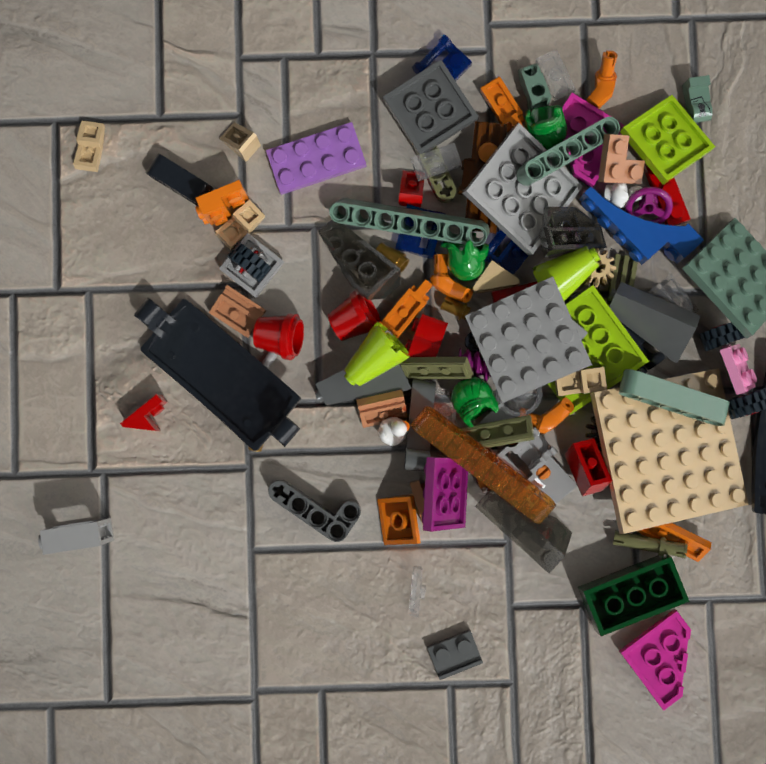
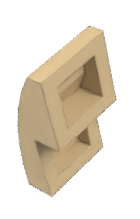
[73,121,105,172]
[215,200,265,250]
[555,367,607,396]

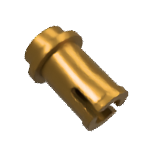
[440,296,471,320]

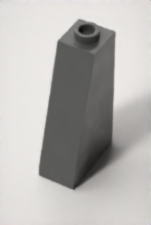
[607,282,701,363]
[314,364,411,405]

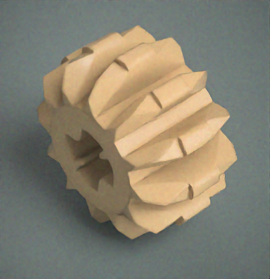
[584,248,616,288]

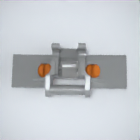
[477,402,577,507]

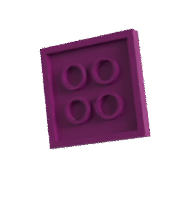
[422,457,469,532]

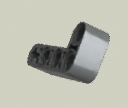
[404,379,436,472]
[268,480,361,542]

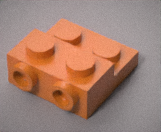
[195,180,249,226]

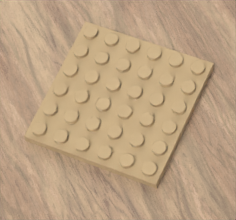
[590,368,749,534]

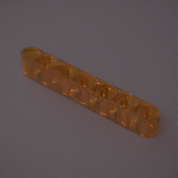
[411,406,556,524]

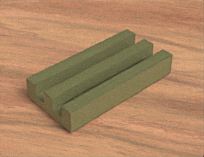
[607,254,638,299]

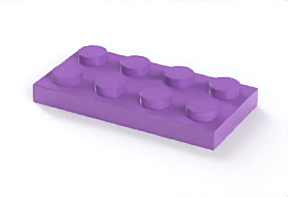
[266,122,367,195]

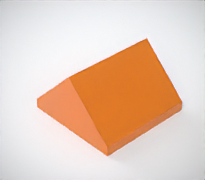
[377,494,421,545]

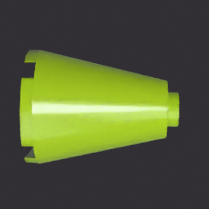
[532,246,601,302]
[344,322,410,386]

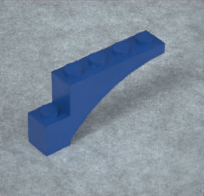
[579,187,704,265]

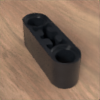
[145,153,214,206]

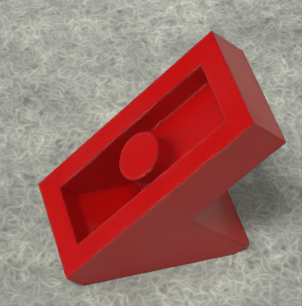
[399,170,425,208]
[120,394,167,431]

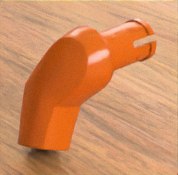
[587,50,618,109]
[430,254,473,303]
[518,397,574,434]

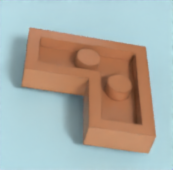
[598,134,645,184]

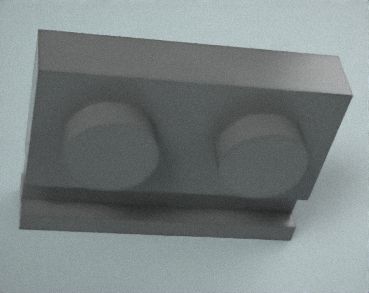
[427,629,483,680]

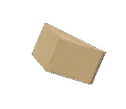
[219,122,261,162]
[471,260,520,294]

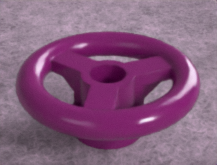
[625,187,673,224]

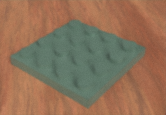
[682,218,766,339]

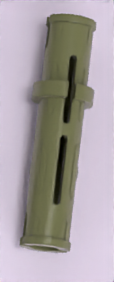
[613,530,687,559]

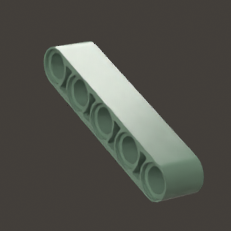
[516,117,620,186]
[619,369,730,426]

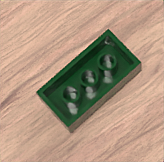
[578,554,690,637]

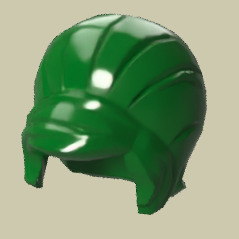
[525,105,567,150]
[441,233,489,281]
[451,377,499,428]

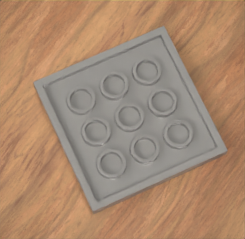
[463,123,583,256]
[465,277,592,403]

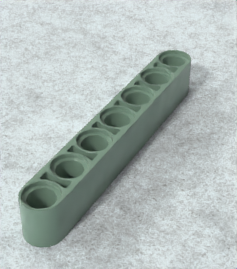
[329,198,490,246]

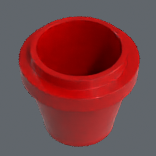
[328,289,381,341]
[253,313,304,360]

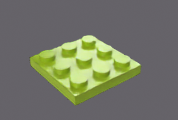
[620,95,715,185]

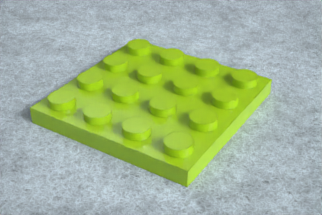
[548,285,649,415]

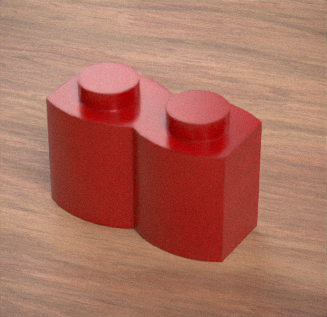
[405,314,448,357]

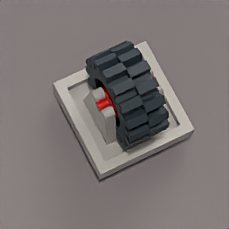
[219,233,284,298]

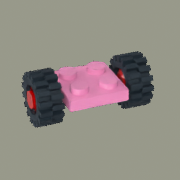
[699,322,766,419]

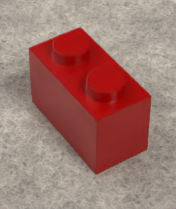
[564,438,612,496]

